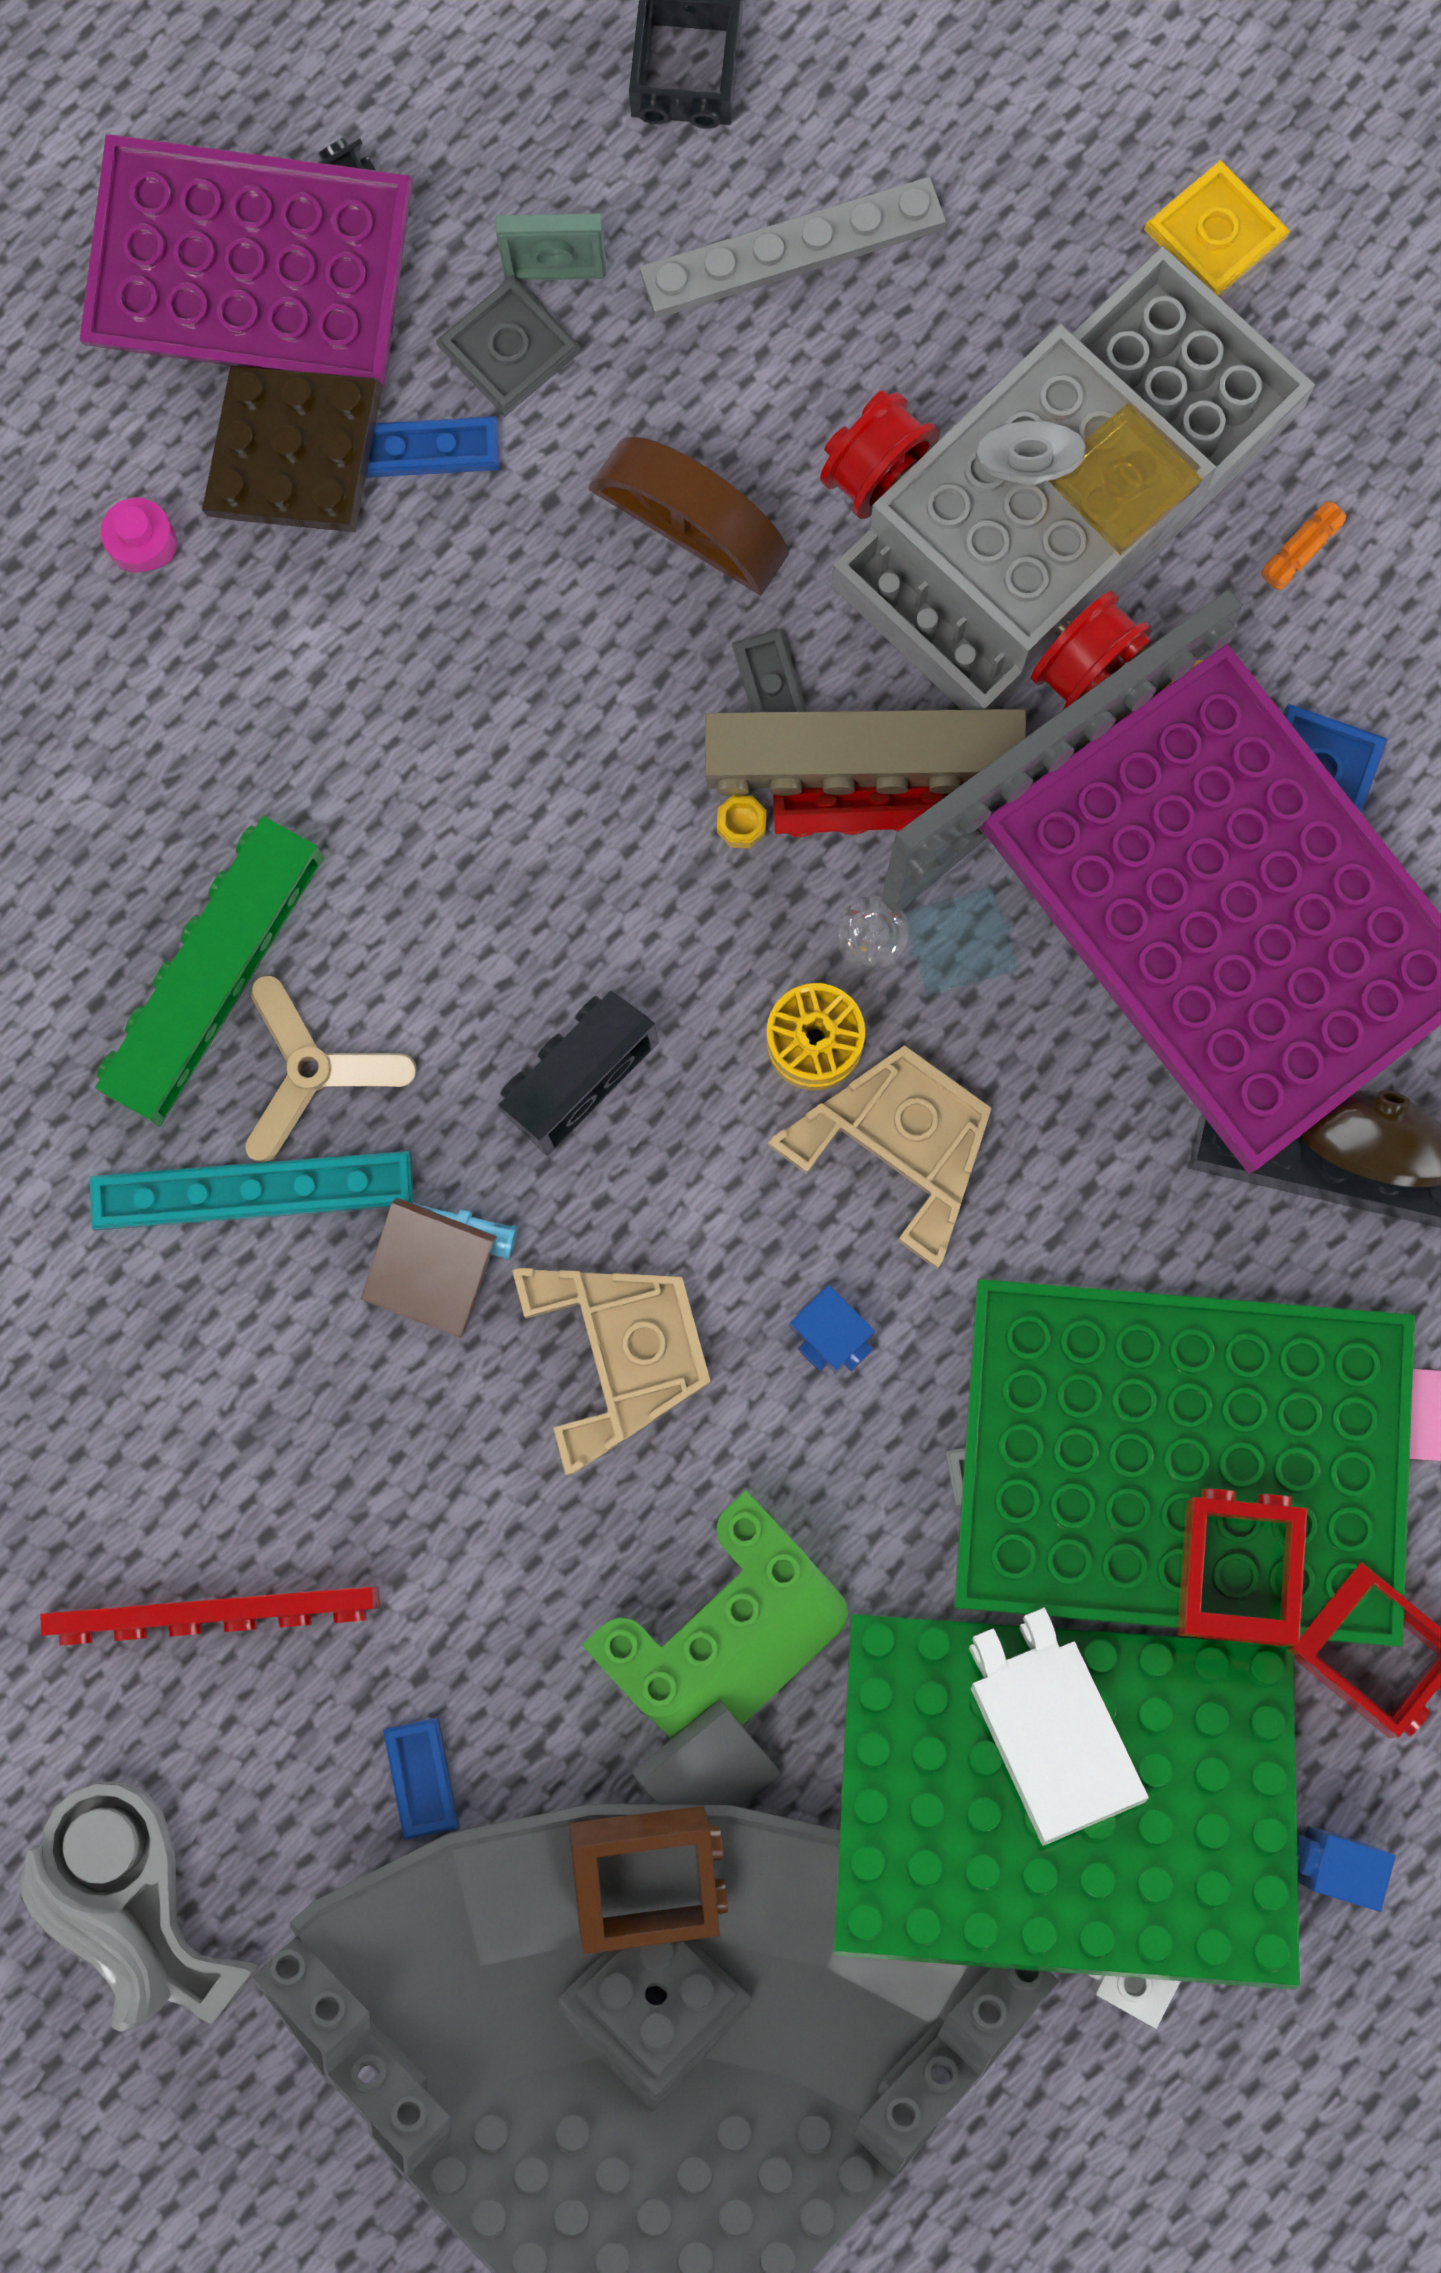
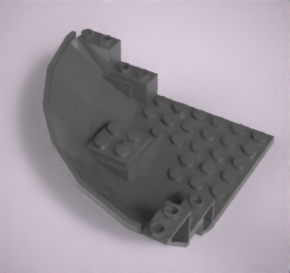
[252,1804,1059,2273]

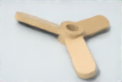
[245,976,417,1163]

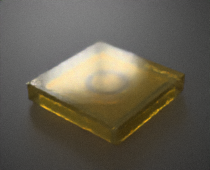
[1048,403,1202,556]

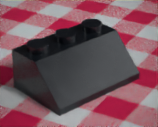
[498,990,659,1157]

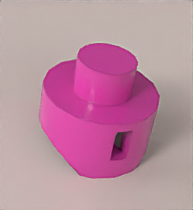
[100,498,177,573]

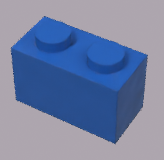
[1297,1826,1396,1912]

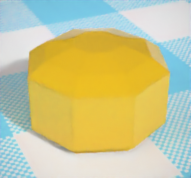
[717,795,767,849]

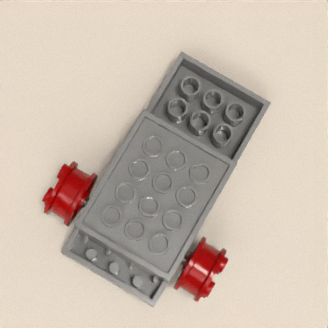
[820,246,1315,710]

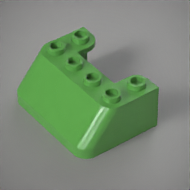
[582,1490,848,1739]

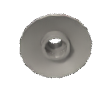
[976,421,1086,486]

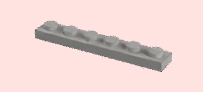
[639,177,946,319]

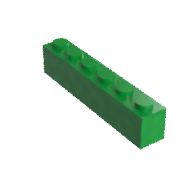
[95,815,324,1127]

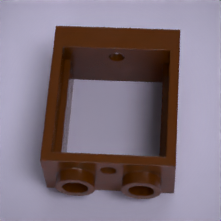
[569,1806,728,1954]

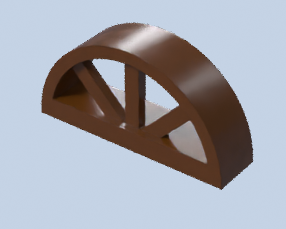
[589,437,789,596]

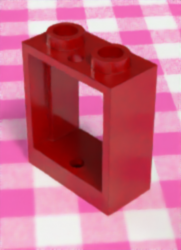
[1177,1489,1307,1647]
[1287,1562,1441,1738]

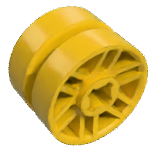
[767,983,865,1091]

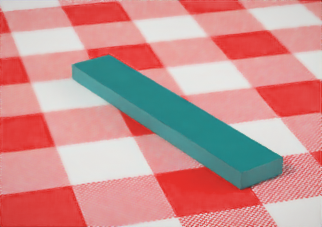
[89,1151,414,1231]

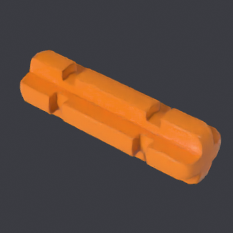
[1261,501,1346,590]

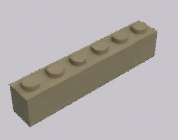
[705,709,1026,796]

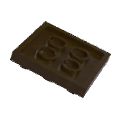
[202,365,383,532]

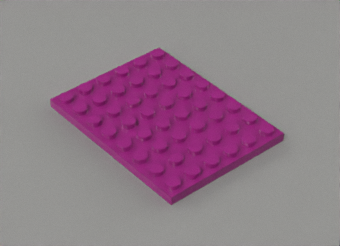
[979,644,1441,1174]

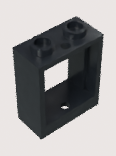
[629,0,743,129]

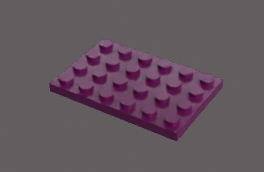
[79,134,413,387]

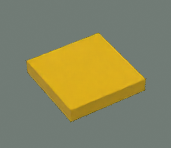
[1144,160,1290,296]

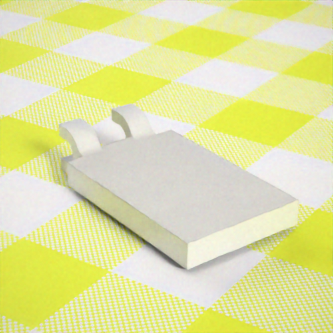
[969,1607,1149,1846]

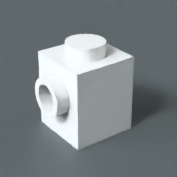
[1087,1974,1181,2029]

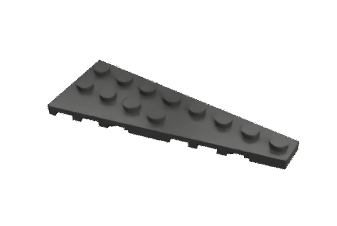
[881,589,1243,915]

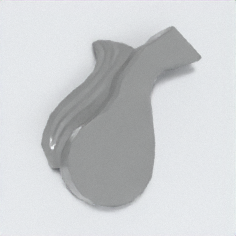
[19,1781,260,2032]

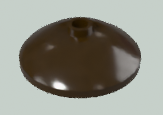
[1301,1090,1441,1187]

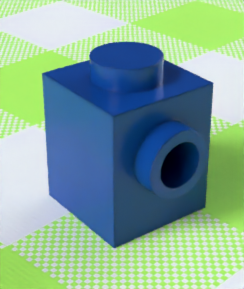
[790,1285,875,1373]

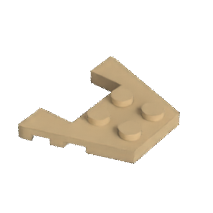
[768,1045,992,1270]
[512,1268,711,1476]

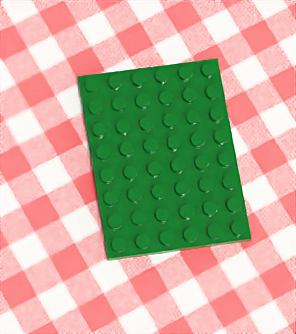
[954,1279,1415,1647]
[833,1614,1300,1990]

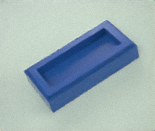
[383,1717,460,1840]

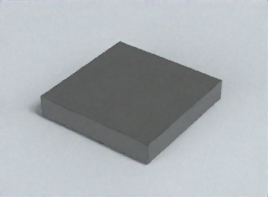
[436,275,581,417]
[632,1699,782,1808]

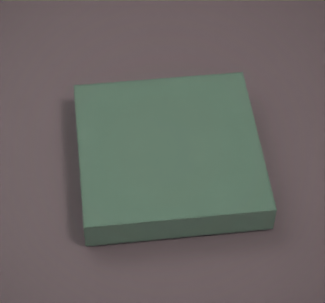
[496,213,606,281]

